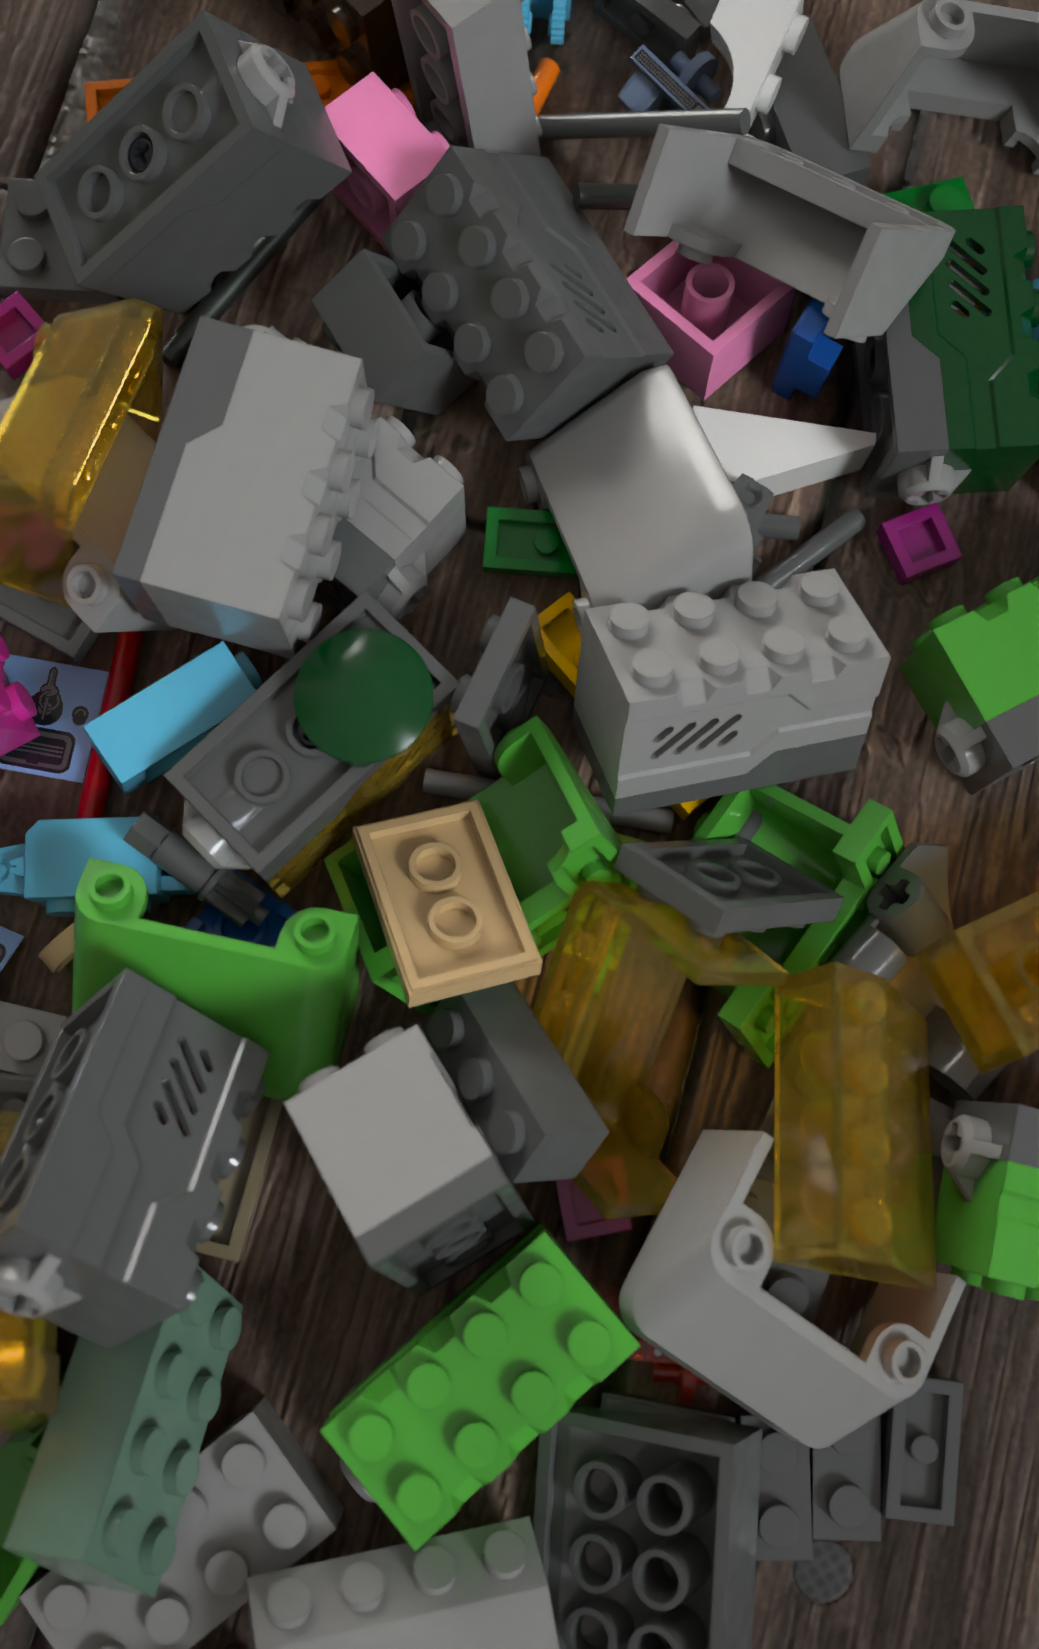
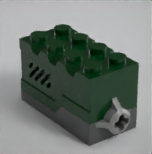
[852,205,1039,505]

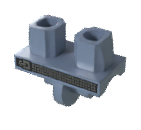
[617,44,722,112]

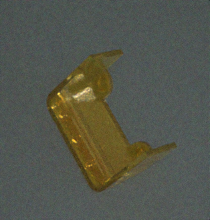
[0,298,163,608]
[533,881,789,1220]

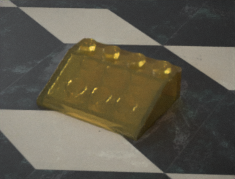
[774,962,937,1291]

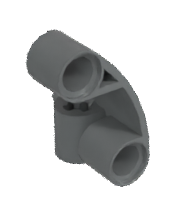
[823,843,1011,1101]

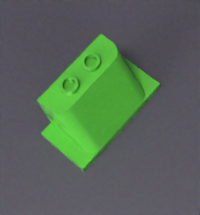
[632,785,905,1069]

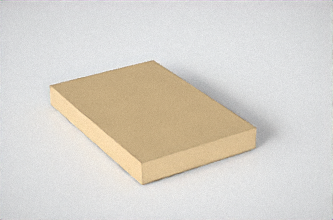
[352,799,543,1008]

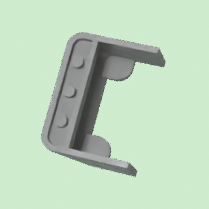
[623,124,956,343]
[619,1129,967,1449]

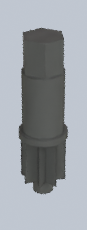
[123,810,270,928]

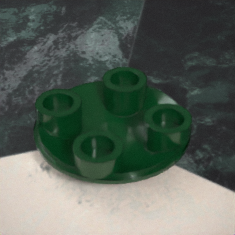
[293,628,434,768]

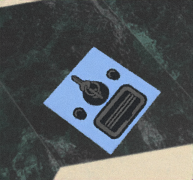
[0,654,109,783]

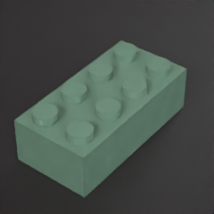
[3,1265,243,1598]

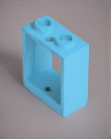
[83,641,263,797]

